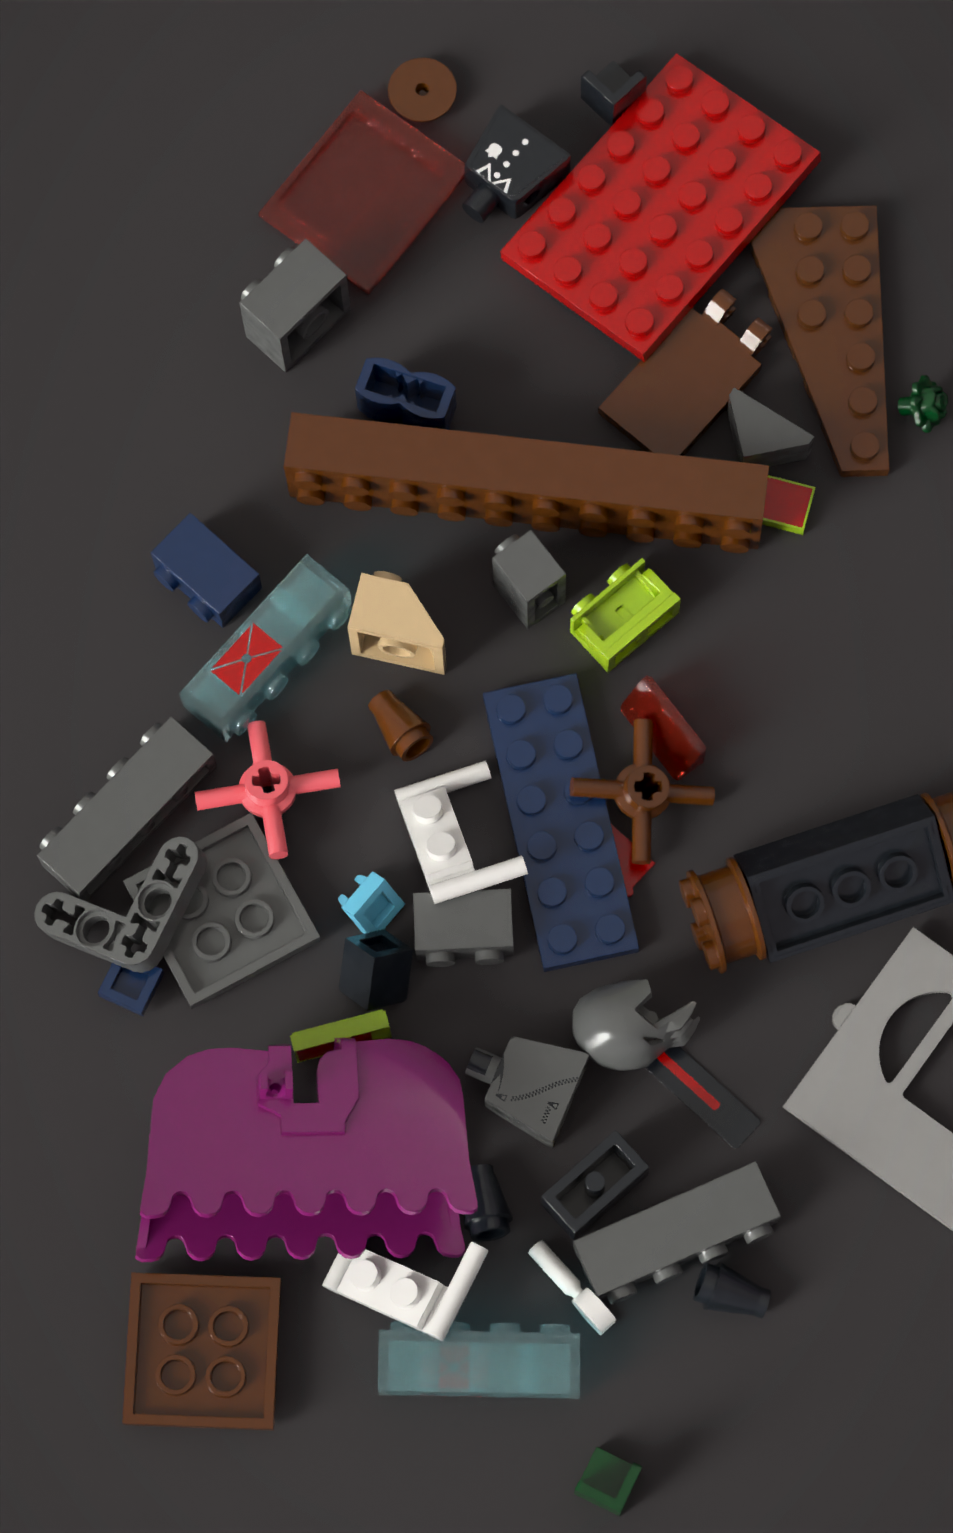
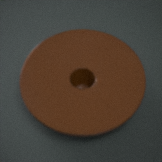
[388,58,457,122]

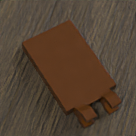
[598,288,773,456]

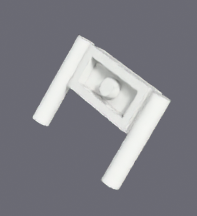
[394,760,528,904]
[322,1242,488,1341]

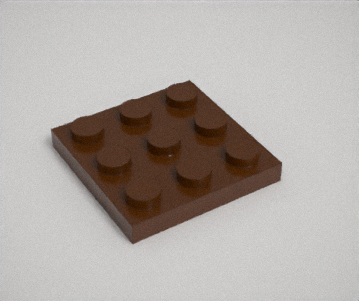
[122,1272,282,1431]

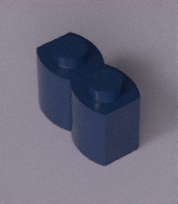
[355,358,457,430]

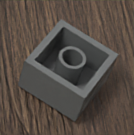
[239,238,351,373]

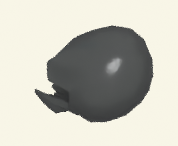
[572,979,700,1071]

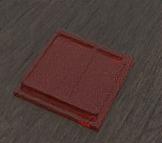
[258,90,465,295]

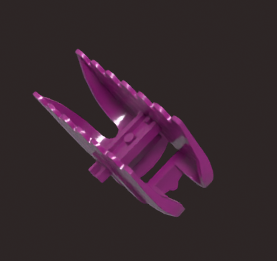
[135,1038,478,1262]

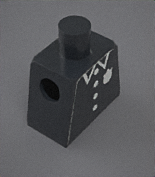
[462,104,571,223]

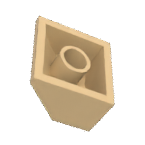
[348,571,447,675]

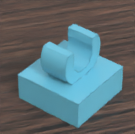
[338,871,405,933]

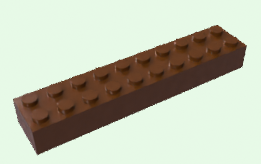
[284,412,769,553]

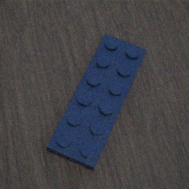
[483,673,639,972]

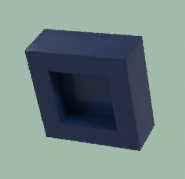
[98,963,165,1016]

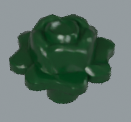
[898,375,949,433]

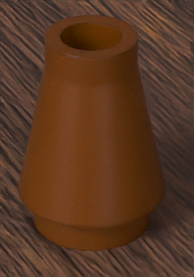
[368,690,434,762]

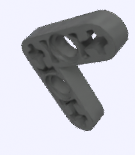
[34,836,207,973]

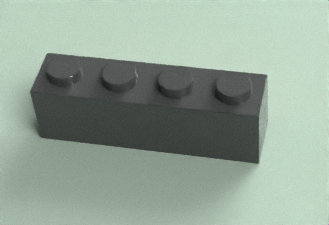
[37,717,217,901]
[573,1161,781,1305]

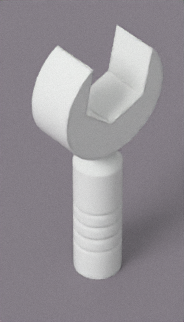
[528,1240,617,1336]

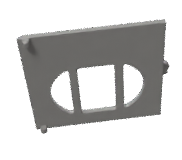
[783,927,953,1231]

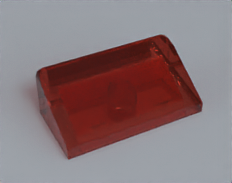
[621,675,706,780]

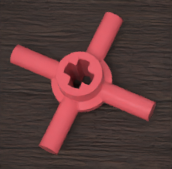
[194,720,341,859]

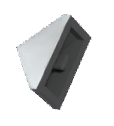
[727,387,814,467]

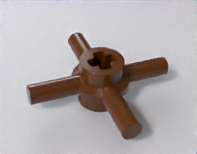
[569,719,715,865]

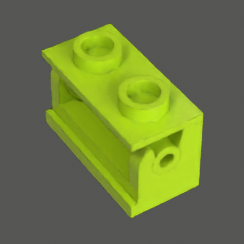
[570,558,681,673]

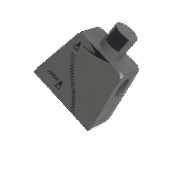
[465,1037,589,1148]

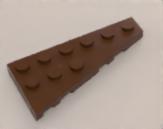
[749,205,889,477]

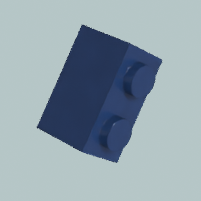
[150,513,262,628]

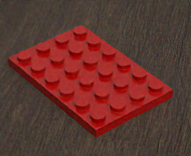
[500,53,821,362]

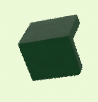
[574,1447,643,1516]

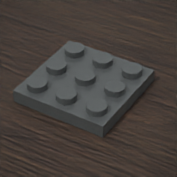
[123,813,321,1010]

